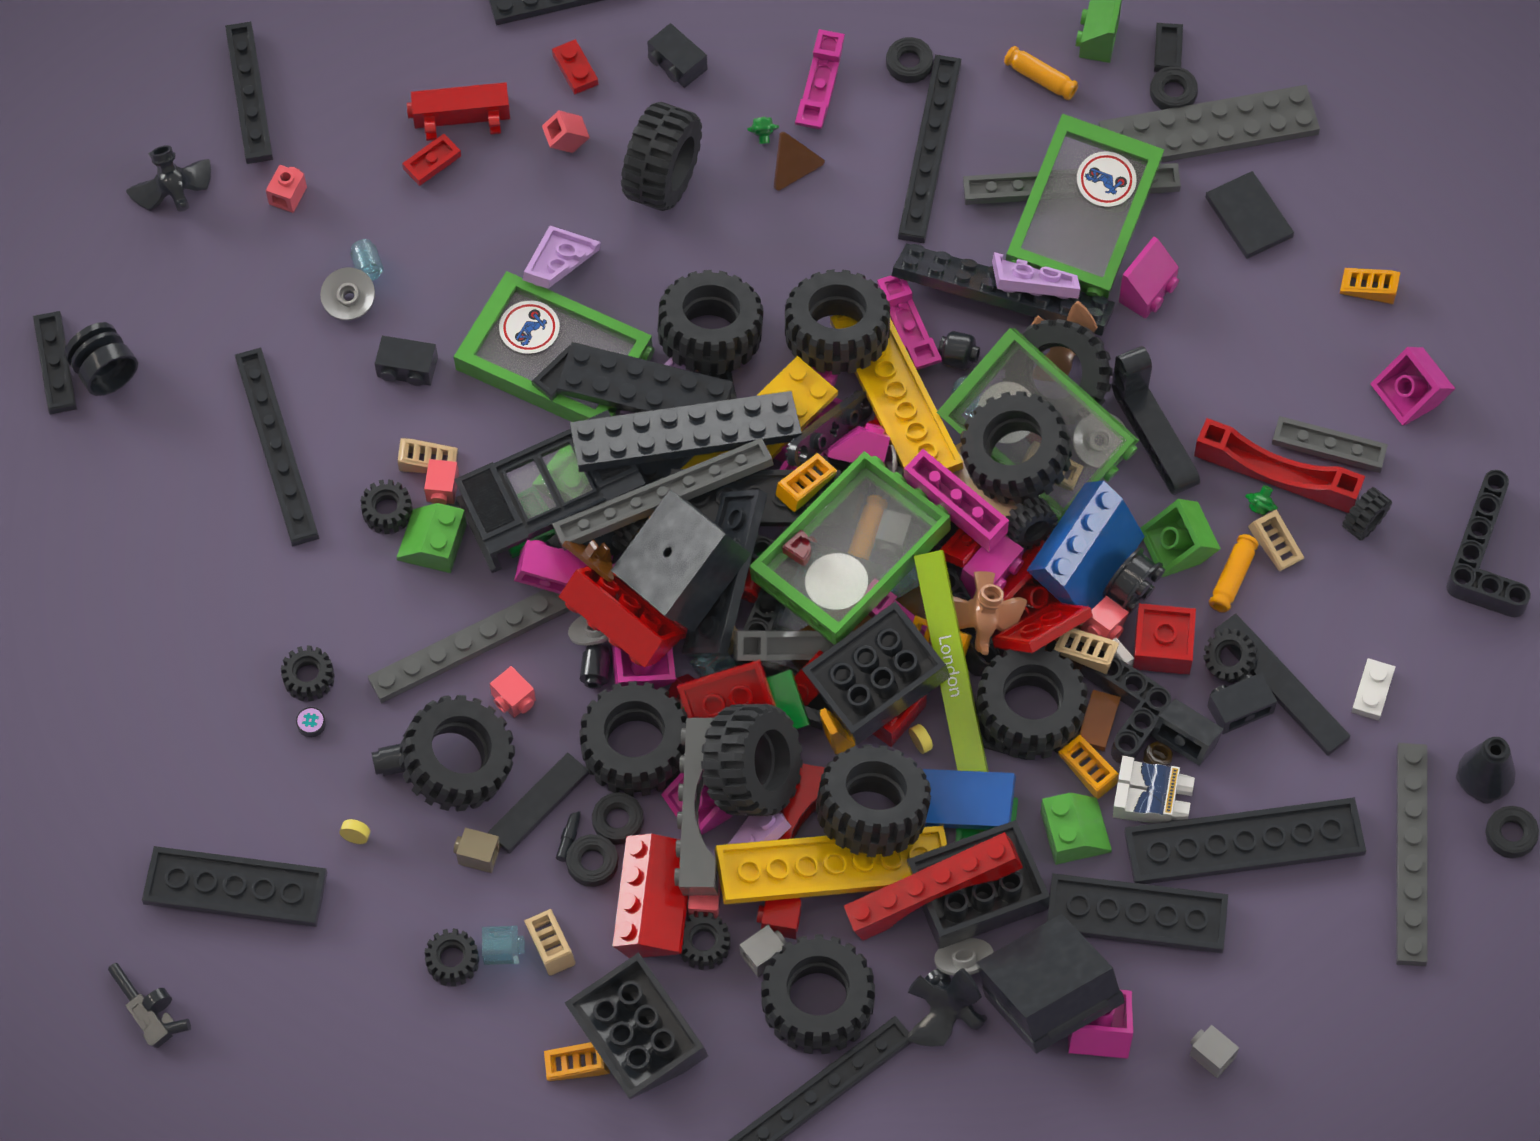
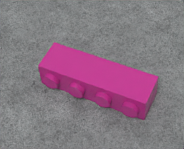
[904,449,1009,552]
[514,540,616,594]

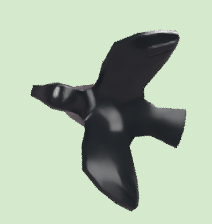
[126,145,211,212]
[907,968,987,1047]

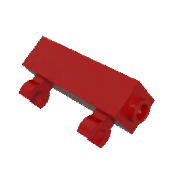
[407,82,510,141]

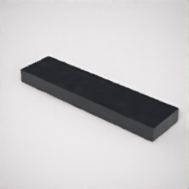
[33,311,77,415]
[488,752,589,854]

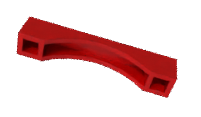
[1194,418,1365,513]
[757,764,825,939]
[844,832,1023,941]

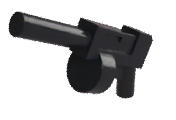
[108,963,191,1048]

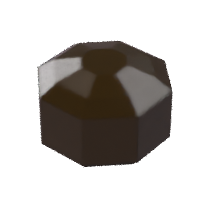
[1143,741,1173,767]

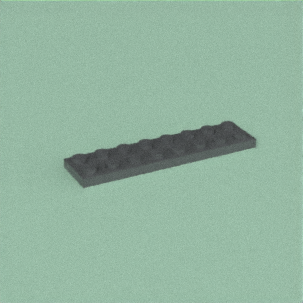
[1098,85,1320,166]

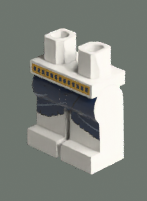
[1113,756,1195,823]

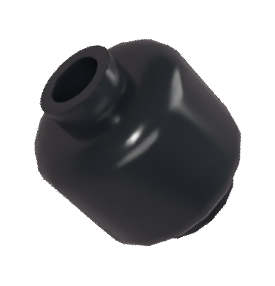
[938,331,980,370]

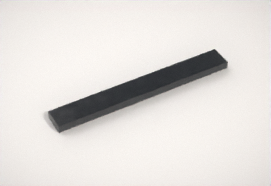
[898,54,962,243]
[235,347,319,547]
[728,1016,912,1141]

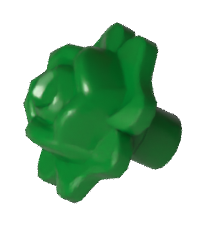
[747,117,779,144]
[1245,485,1278,515]

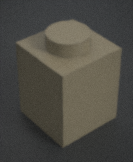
[453,827,501,873]

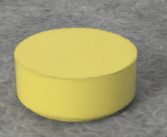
[909,724,933,754]
[339,819,370,844]

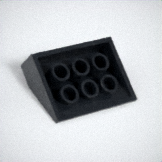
[802,601,950,745]
[907,820,1050,949]
[565,952,708,1099]

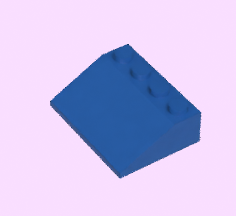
[1026,480,1145,610]

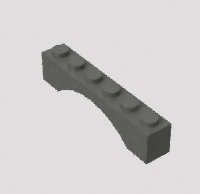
[733,630,854,661]
[674,718,719,896]

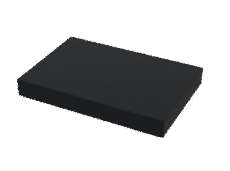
[1205,171,1294,259]

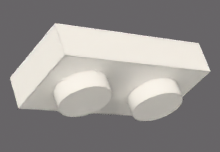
[1351,658,1396,721]

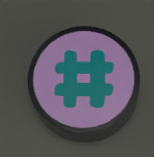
[296,707,326,737]

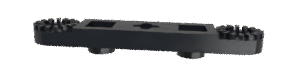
[785,390,872,467]

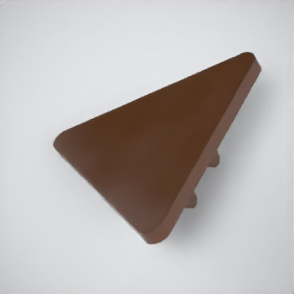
[774,132,825,191]
[563,540,614,582]

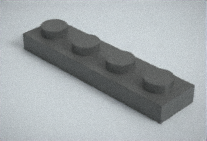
[1272,416,1388,473]

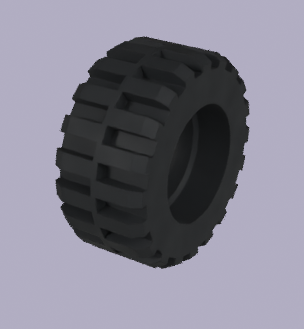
[621,102,702,211]
[785,269,890,375]
[657,270,764,375]
[1002,319,1113,425]
[960,391,1072,505]
[975,646,1088,760]
[579,681,688,797]
[399,695,515,812]
[701,704,803,816]
[816,744,931,858]
[761,934,875,1054]

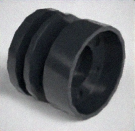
[64,322,138,396]

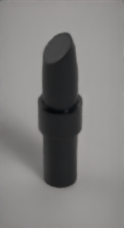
[556,811,581,862]

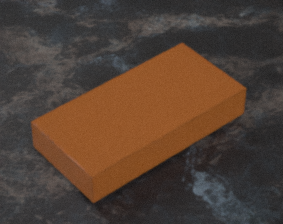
[1079,690,1121,752]

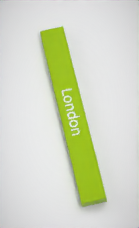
[914,550,989,772]

